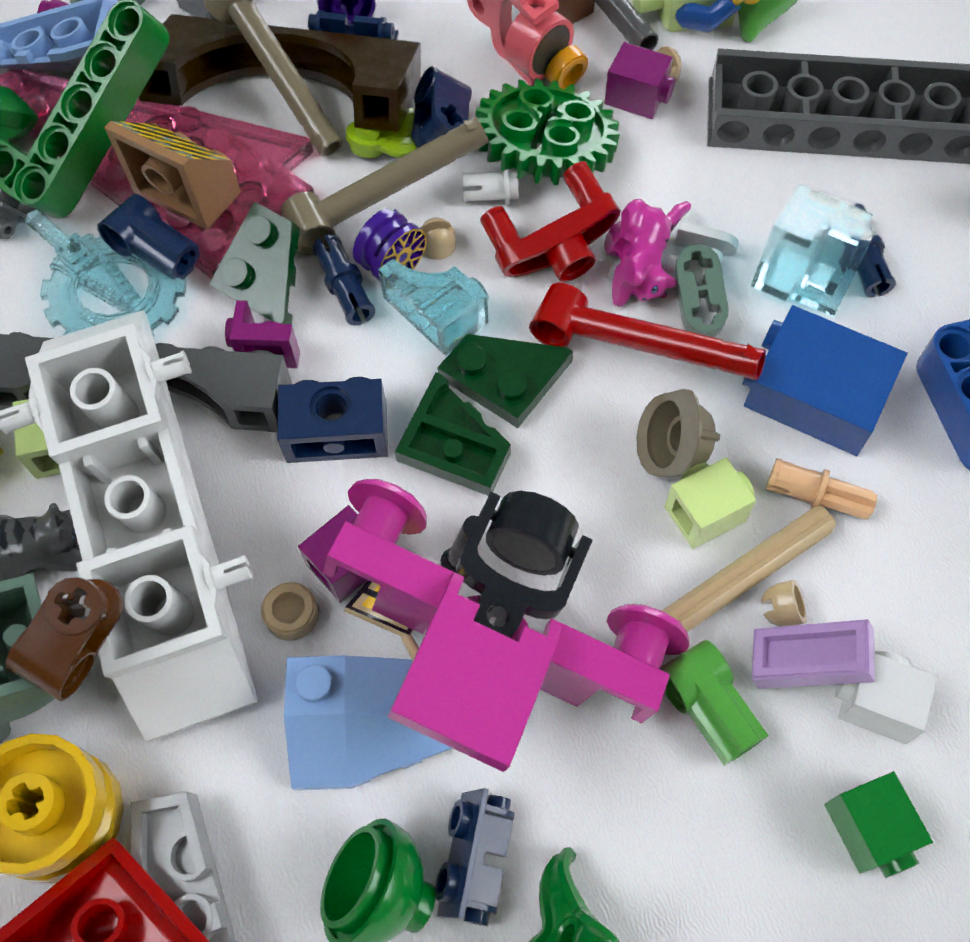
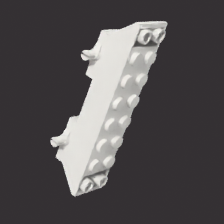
[0,310,259,742]

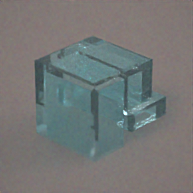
[750,185,876,317]

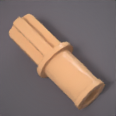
[766,458,877,520]

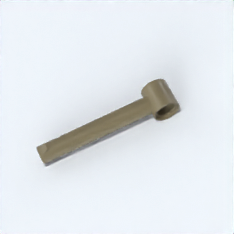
[203,0,343,157]
[281,117,489,255]

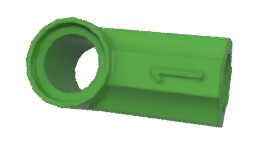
[660,640,769,766]

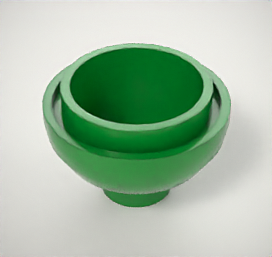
[320,818,436,942]

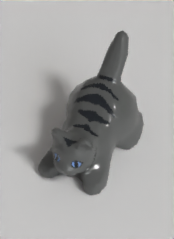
[0,503,82,582]

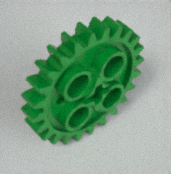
[475,78,620,185]

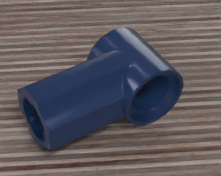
[97,194,200,280]

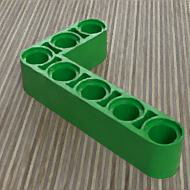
[0,0,169,218]

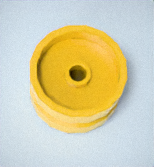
[0,733,124,884]

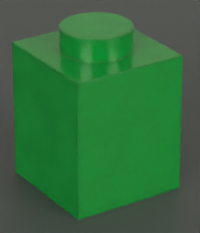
[824,771,934,878]

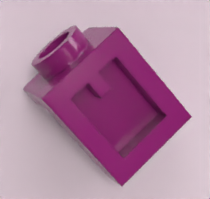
[225,300,300,368]

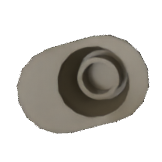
[636,389,720,477]

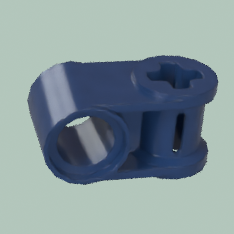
[411,66,472,148]

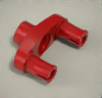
[480,161,621,282]

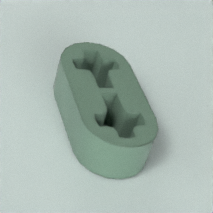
[674,244,729,337]

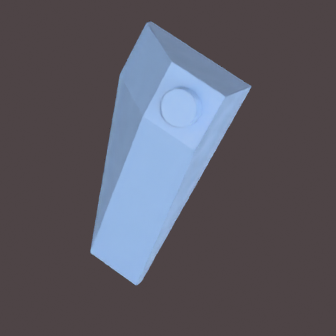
[0,0,118,71]
[284,655,452,790]

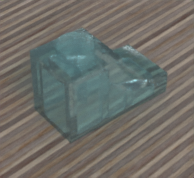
[378,259,489,356]

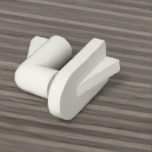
[666,217,739,284]

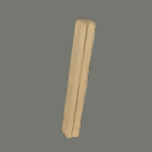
[662,506,836,632]

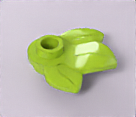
[346,107,417,158]

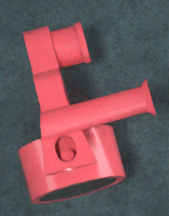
[467,0,574,86]

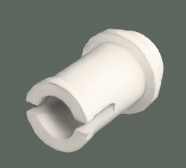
[463,169,519,204]

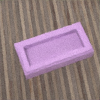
[752,619,875,689]

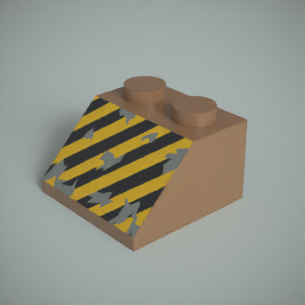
[104,121,241,230]

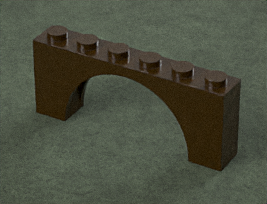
[139,14,421,133]

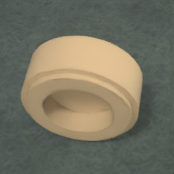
[261,582,319,641]

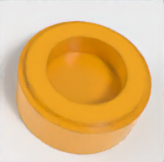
[545,45,588,89]

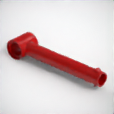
[529,282,766,380]

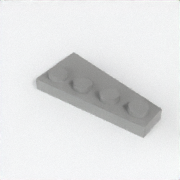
[131,792,236,942]

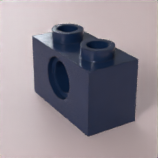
[277,377,388,463]

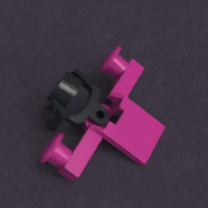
[323,479,690,772]

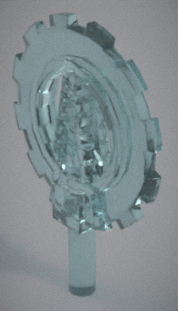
[25,210,186,337]

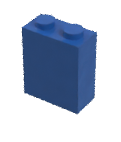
[742,305,908,456]

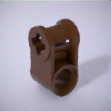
[5,577,123,701]

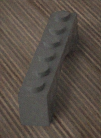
[0,332,292,432]

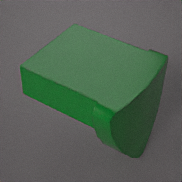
[0,86,38,142]

